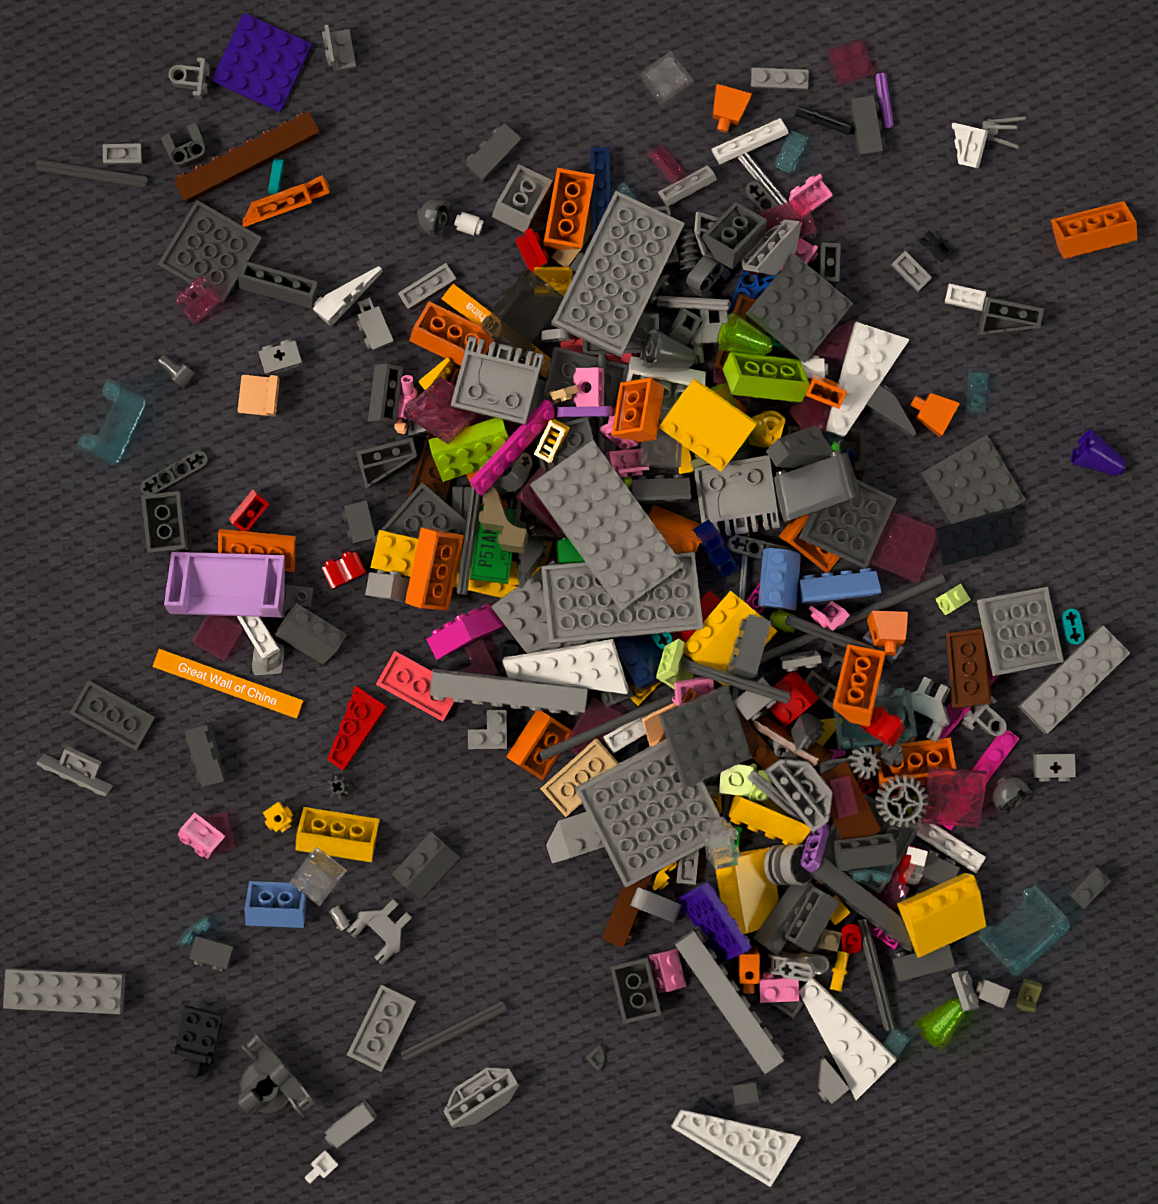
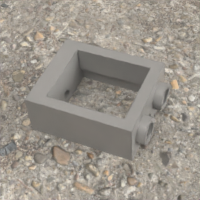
[325,1100,377,1148]

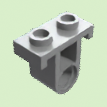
[169,58,210,100]
[961,696,1006,736]

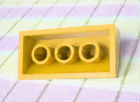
[726,795,811,845]
[295,807,380,862]

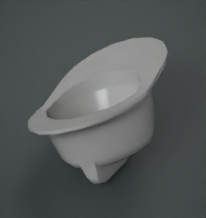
[252,642,284,675]

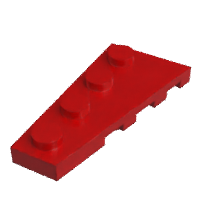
[327,686,387,771]

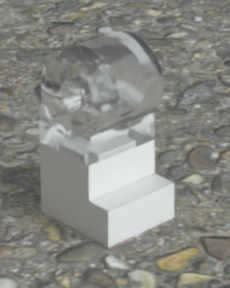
[904,847,928,884]

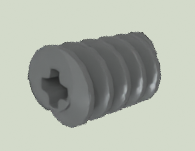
[677,230,702,272]

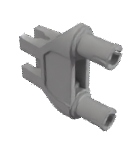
[688,310,729,364]
[895,677,951,742]
[346,899,412,965]

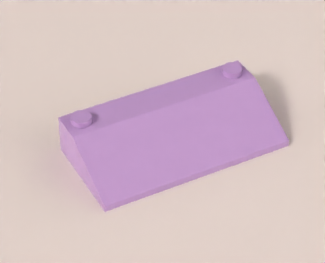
[164,552,285,617]

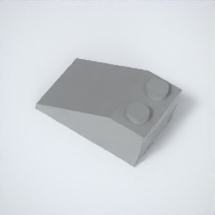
[492,164,553,233]

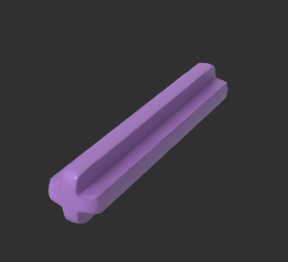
[876,73,894,129]

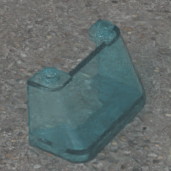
[75,378,146,465]
[832,688,917,751]
[978,885,1071,977]

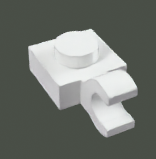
[305,1150,338,1183]

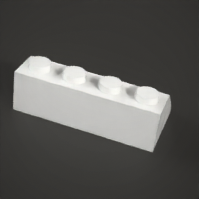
[625,356,706,408]

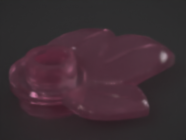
[873,870,910,910]

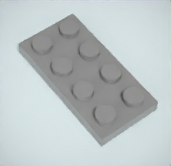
[347,984,416,1072]

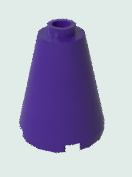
[1070,430,1126,476]

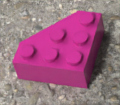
[426,603,505,660]

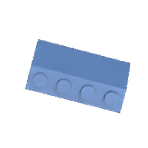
[799,568,881,604]

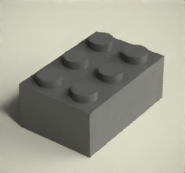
[141,491,189,555]
[610,957,661,1024]

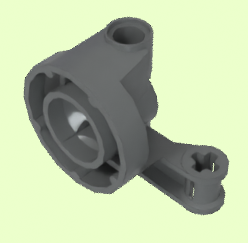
[237,1032,318,1117]

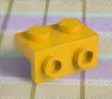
[534,267,573,297]

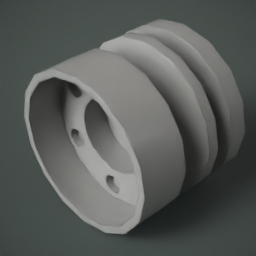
[764,845,813,885]

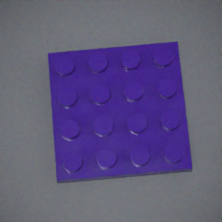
[211,13,313,113]
[677,882,751,963]

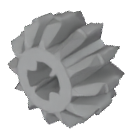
[848,746,881,779]

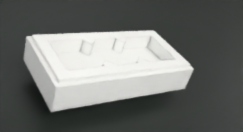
[945,284,986,311]

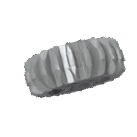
[875,775,928,827]

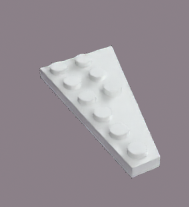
[825,322,910,437]
[503,639,629,694]
[799,978,897,1100]
[671,1109,801,1187]

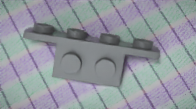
[37,746,113,796]

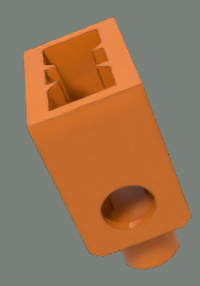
[712,84,751,133]
[806,374,847,409]
[910,393,960,437]
[867,611,908,656]
[738,946,759,993]

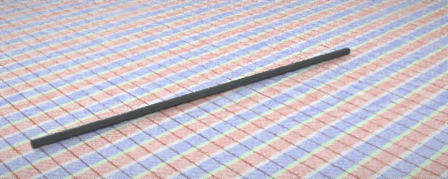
[539,574,946,761]

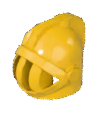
[746,410,786,448]

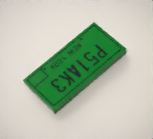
[470,505,518,584]

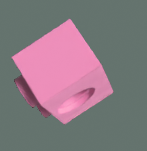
[573,368,604,407]

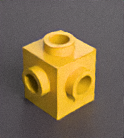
[263,802,294,833]

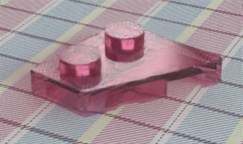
[811,322,852,360]

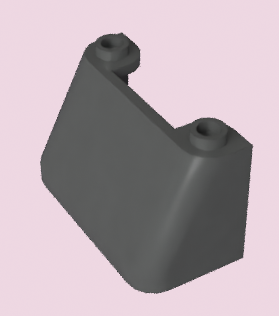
[774,450,862,522]

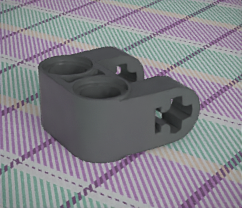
[161,122,207,168]
[686,256,731,299]
[492,453,532,495]

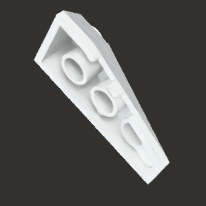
[313,266,383,327]

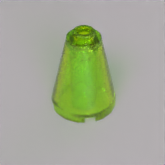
[717,313,773,356]
[914,997,967,1051]

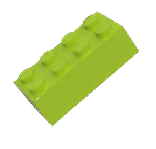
[723,352,810,402]
[429,418,510,482]

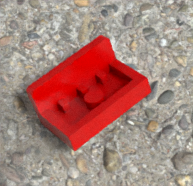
[515,228,550,274]

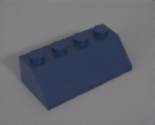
[608,635,662,693]

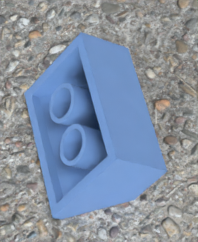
[758,548,801,611]
[245,881,307,928]

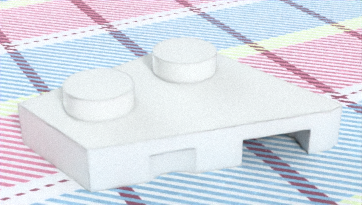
[952,123,988,168]

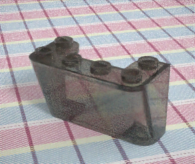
[482,270,564,364]

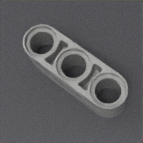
[631,887,682,923]

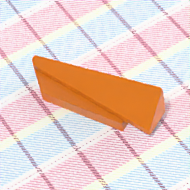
[243,175,330,227]

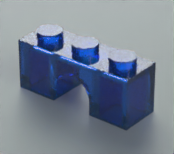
[693,519,739,579]

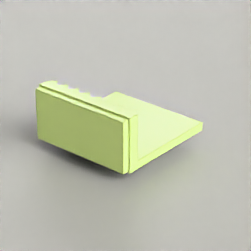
[719,763,757,797]

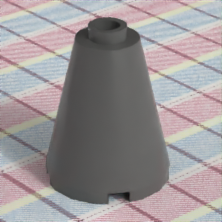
[640,329,696,368]

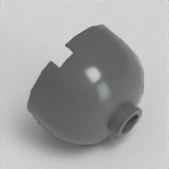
[417,199,453,238]
[992,777,1032,814]

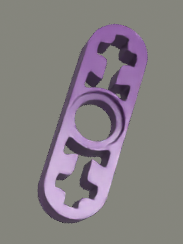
[557,406,613,417]
[801,823,830,872]

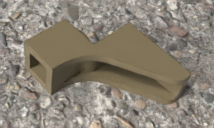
[479,487,528,554]

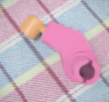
[394,375,417,434]

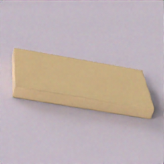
[540,738,619,817]

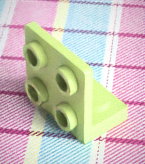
[656,639,694,689]

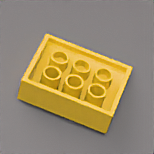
[658,378,757,472]
[683,591,778,688]
[713,847,779,934]
[897,873,986,958]

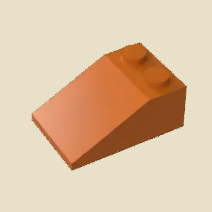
[779,514,840,573]

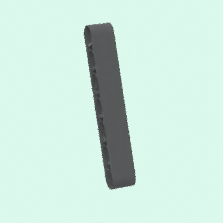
[807,857,914,951]

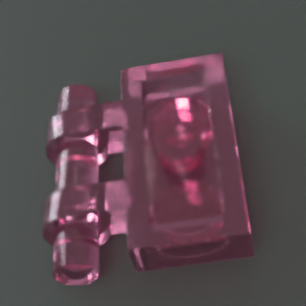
[175,276,223,325]

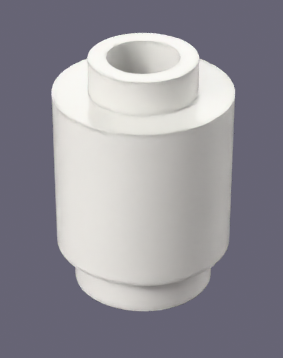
[454,212,484,235]

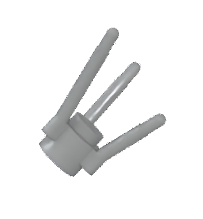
[982,117,1026,149]

